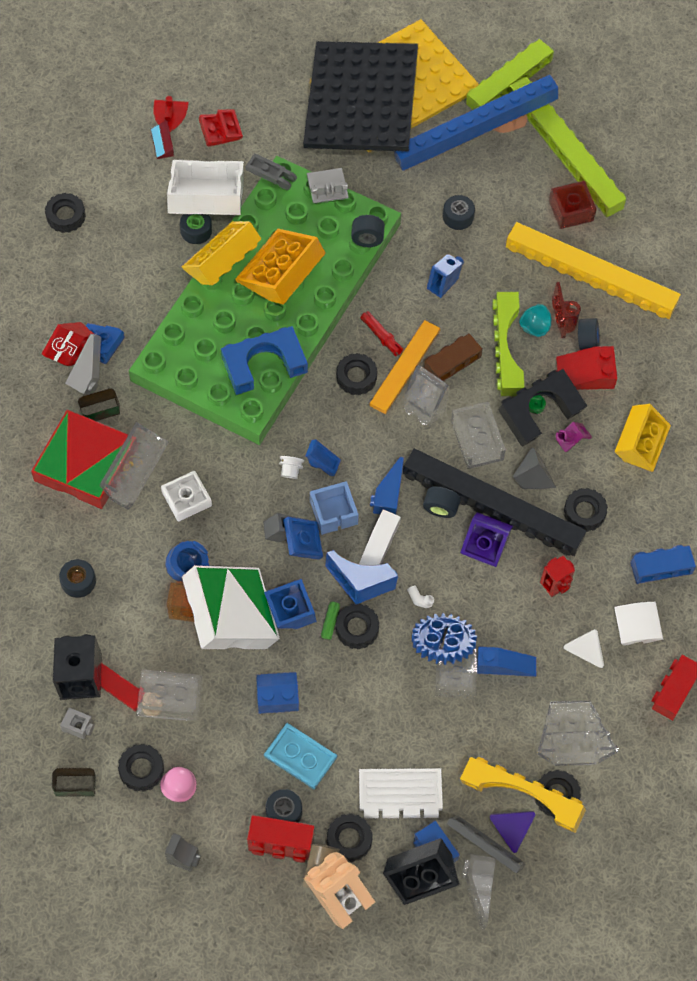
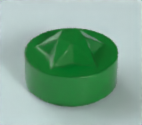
[529,395,546,414]

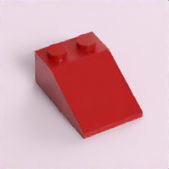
[556,346,618,390]

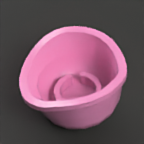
[160,767,197,802]

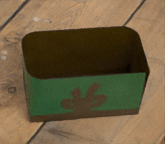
[78,388,120,421]
[52,768,96,797]

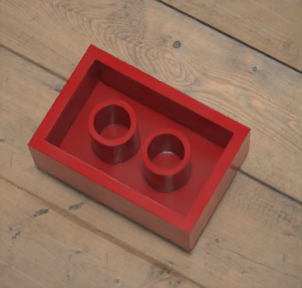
[247,815,314,863]

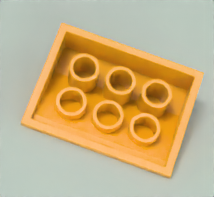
[235,229,325,305]

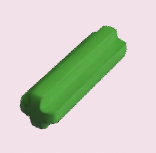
[321,602,340,640]

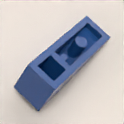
[370,457,404,515]
[476,647,536,677]

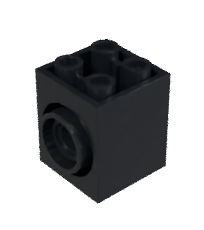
[53,634,102,700]

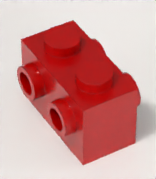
[540,556,575,597]

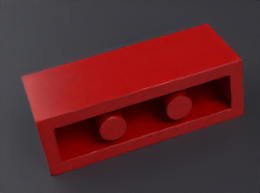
[651,654,697,721]

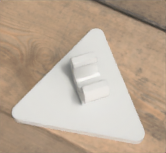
[564,630,604,668]

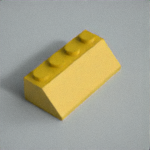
[181,221,261,285]

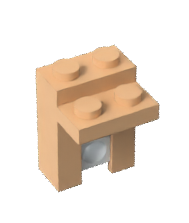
[303,852,375,929]

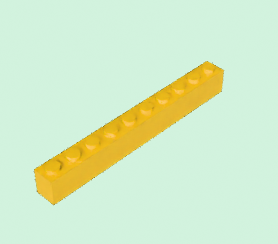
[506,222,681,319]

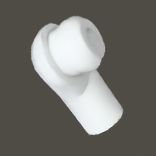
[407,586,434,608]

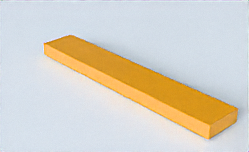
[370,320,440,414]

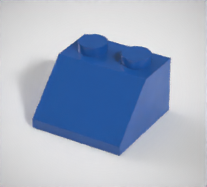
[264,579,317,629]
[256,672,299,714]

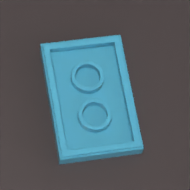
[264,723,337,790]

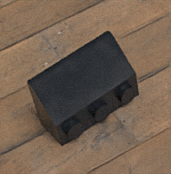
[383,838,459,905]

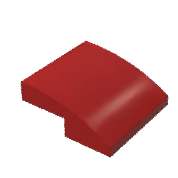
[199,109,243,146]

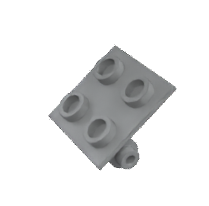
[307,168,349,203]

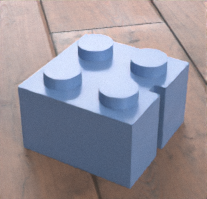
[310,481,358,535]

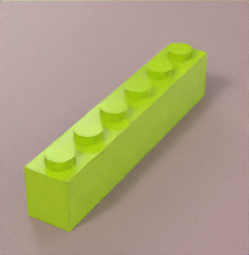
[466,39,554,110]

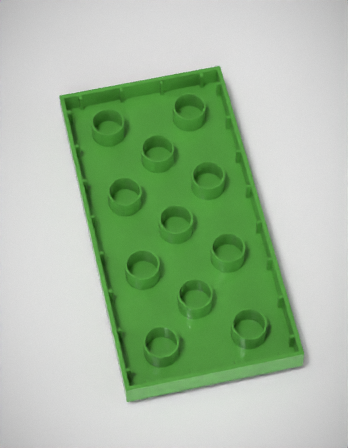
[129,155,401,445]

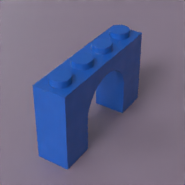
[221,326,308,395]

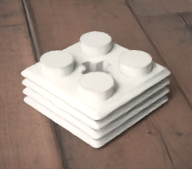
[161,471,212,521]

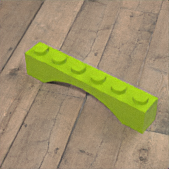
[492,292,525,396]

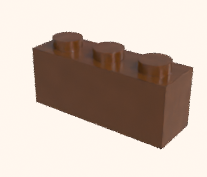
[424,333,483,385]

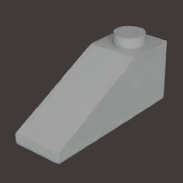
[65,334,101,395]

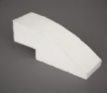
[359,510,401,566]

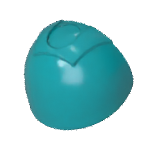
[519,304,552,337]

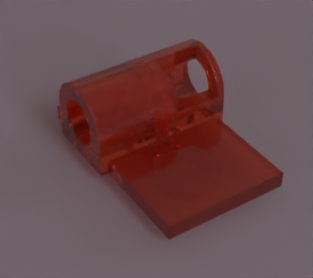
[552,282,581,338]

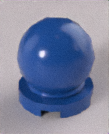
[165,541,209,582]

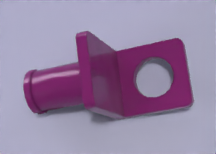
[556,422,592,452]

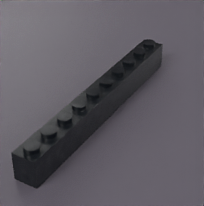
[403,448,586,557]

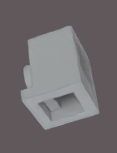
[60,708,94,739]

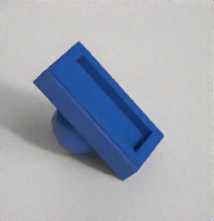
[305,439,341,476]

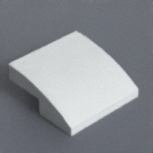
[615,602,663,646]

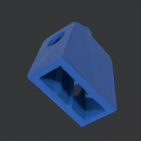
[427,254,464,298]

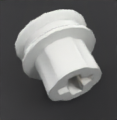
[279,456,304,479]

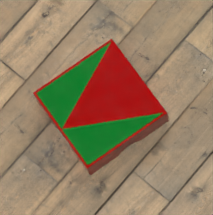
[31,410,137,509]

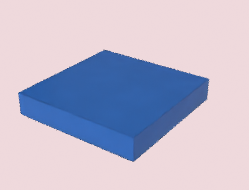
[283,517,323,559]

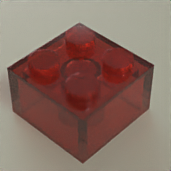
[549,181,597,229]

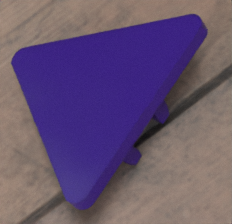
[490,811,535,853]

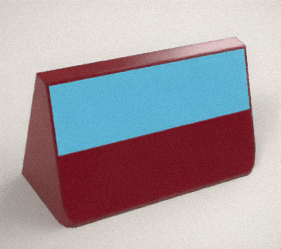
[151,121,174,159]

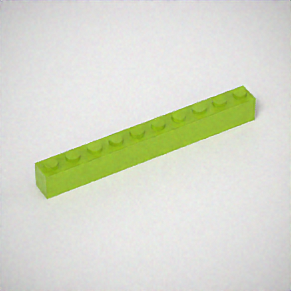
[509,77,626,218]

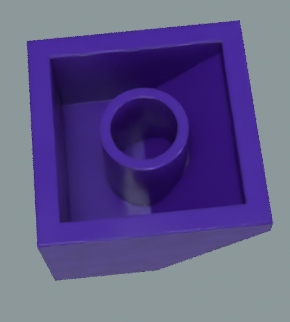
[460,512,513,567]

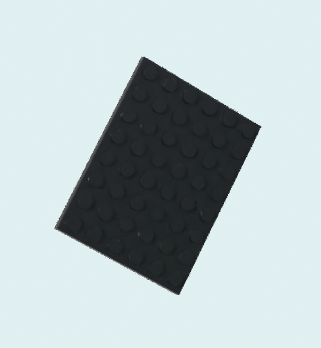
[303,41,418,151]

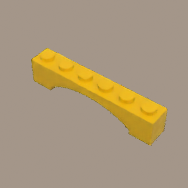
[460,757,586,833]

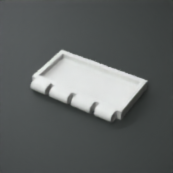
[359,769,443,818]

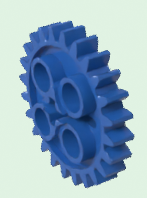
[412,613,477,665]

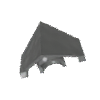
[513,448,556,489]

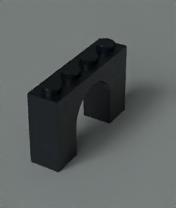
[498,369,587,447]

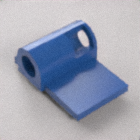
[86,323,125,364]

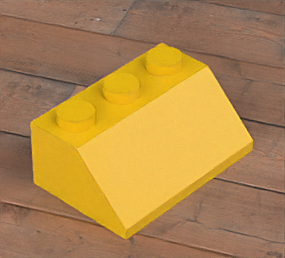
[614,404,671,472]

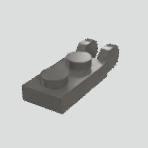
[245,154,297,190]

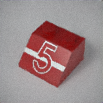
[41,322,94,366]

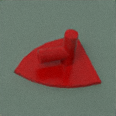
[153,96,189,132]

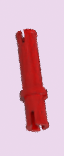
[360,311,404,357]

